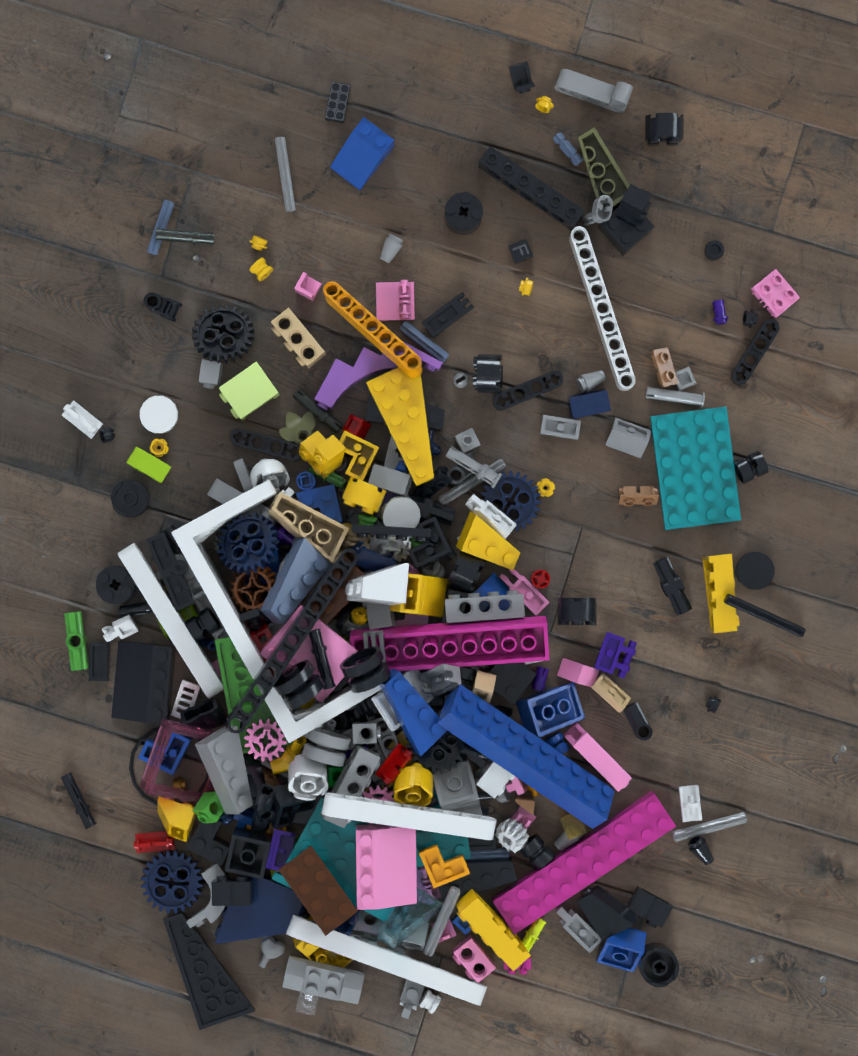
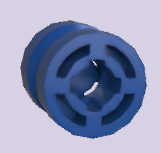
[296,471,317,491]
[544,731,570,754]

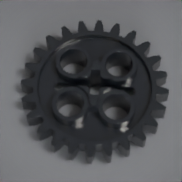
[192,304,254,364]
[406,710,466,774]

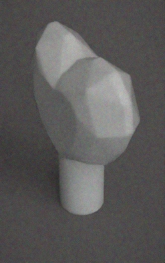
[258,936,285,968]

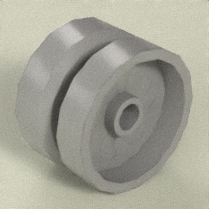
[302,727,351,766]

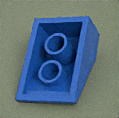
[330,117,395,190]
[516,682,585,738]

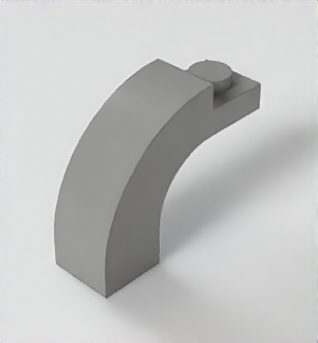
[186,863,229,928]

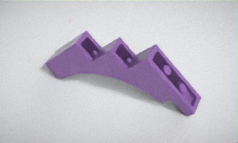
[315,340,443,411]

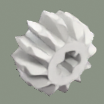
[495,818,529,853]

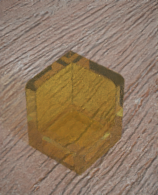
[559,814,587,840]

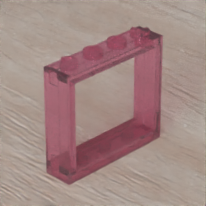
[140,719,215,804]

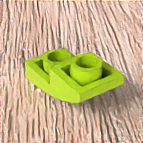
[126,447,171,483]

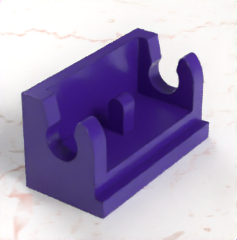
[265,829,296,871]

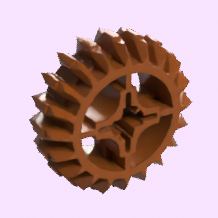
[229,565,277,612]

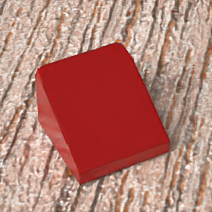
[342,414,371,440]

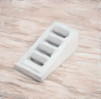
[171,679,201,719]

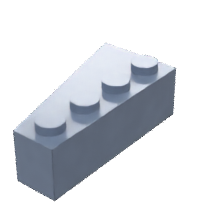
[260,538,331,624]

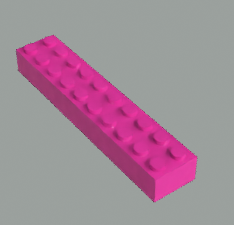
[350,616,550,671]
[492,791,676,935]

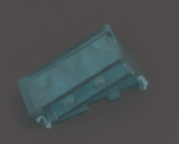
[377,887,443,949]

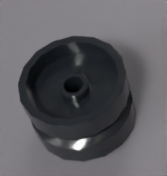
[340,646,391,693]
[273,660,325,709]

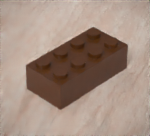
[294,555,365,626]
[278,845,358,936]

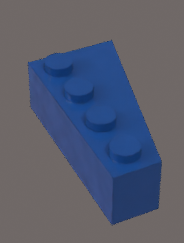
[380,669,447,756]

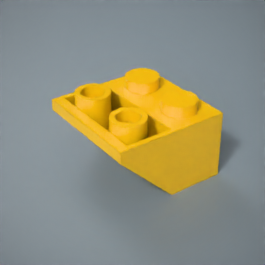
[157,796,196,842]

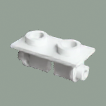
[62,400,103,439]

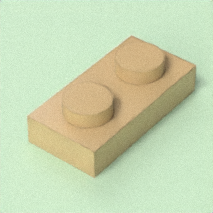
[591,673,631,713]

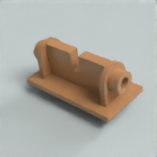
[650,347,679,389]
[618,486,659,506]

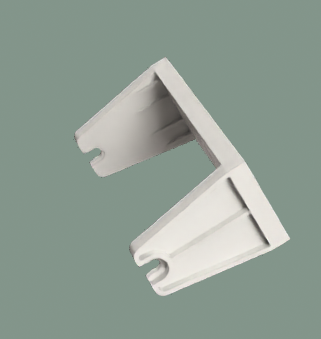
[171,480,381,743]

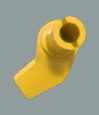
[270,736,307,775]

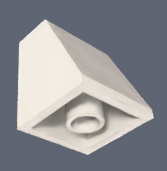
[345,563,409,605]

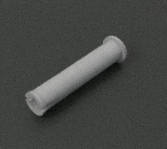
[645,386,705,408]

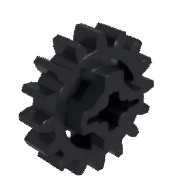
[352,692,379,719]

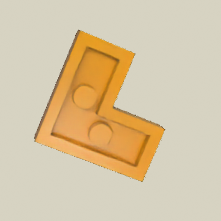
[419,844,470,888]

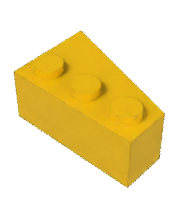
[456,511,520,570]

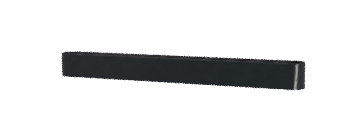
[225,548,358,733]

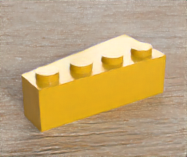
[702,554,739,633]
[455,889,531,971]

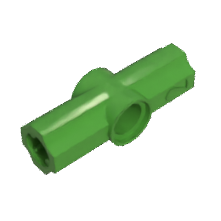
[64,611,89,671]

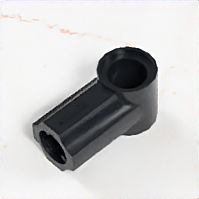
[623,702,653,741]

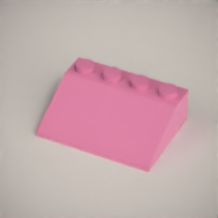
[260,604,358,703]
[356,825,417,910]

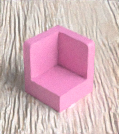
[294,272,322,301]

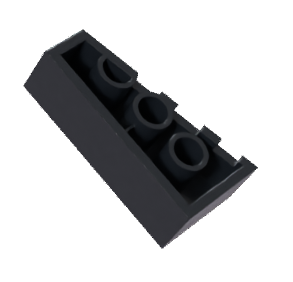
[366,391,445,431]
[439,858,518,902]

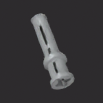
[445,446,502,489]

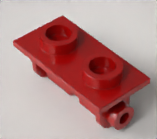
[375,743,413,785]
[133,831,175,853]

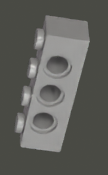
[444,590,525,623]
[320,744,381,828]
[351,906,429,951]

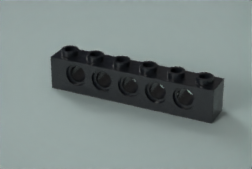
[478,146,585,231]

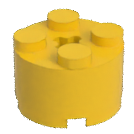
[342,477,386,516]
[394,763,433,807]

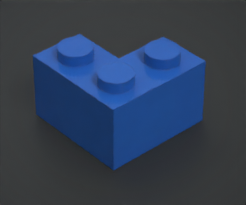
[296,484,344,523]
[138,729,193,775]

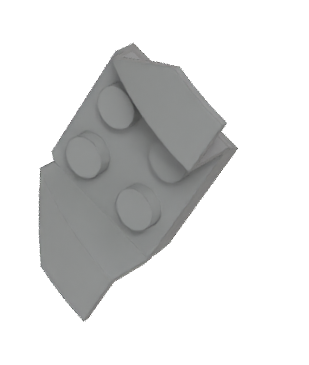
[431,752,483,815]

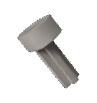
[581,195,613,226]

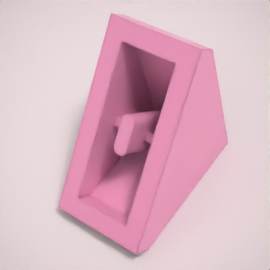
[557,658,599,687]

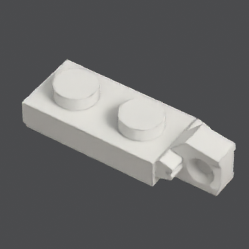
[465,494,517,539]

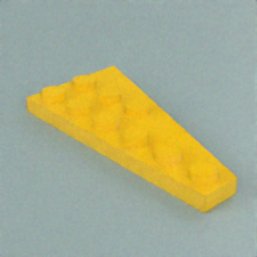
[366,364,434,487]

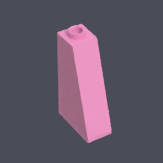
[562,722,632,792]

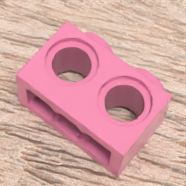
[453,934,496,983]

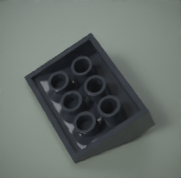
[111,641,176,725]

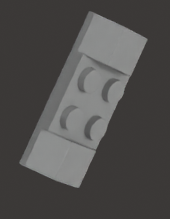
[282,955,365,1004]

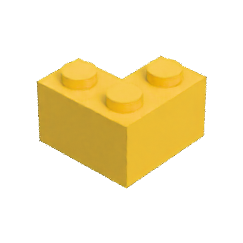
[299,430,346,479]
[340,430,380,481]

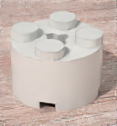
[288,754,328,801]

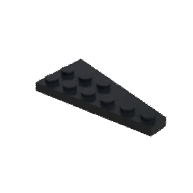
[163,911,256,1030]

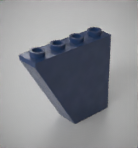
[215,874,305,944]

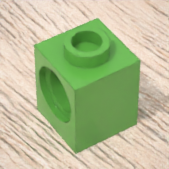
[192,791,224,823]

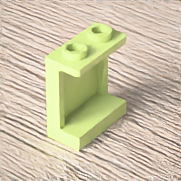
[219,361,280,421]

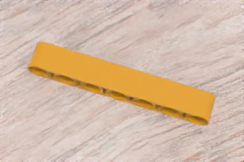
[323,281,423,378]

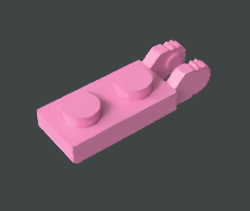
[499,569,550,616]

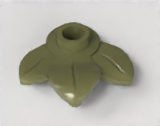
[279,411,315,446]

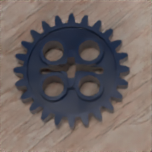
[480,471,541,532]
[217,512,280,575]
[141,849,204,914]

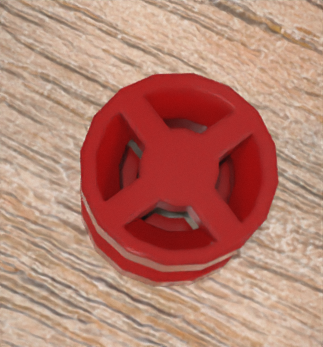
[530,570,551,589]

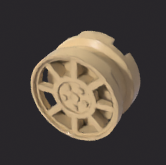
[343,530,371,550]

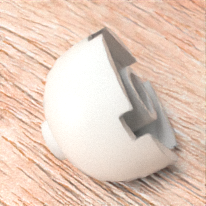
[250,459,290,492]

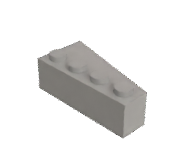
[195,725,253,815]

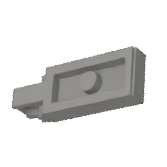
[555,904,602,953]
[399,979,424,1019]

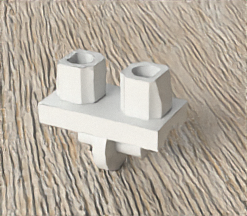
[678,785,702,822]

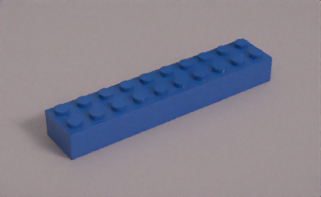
[437,684,615,829]

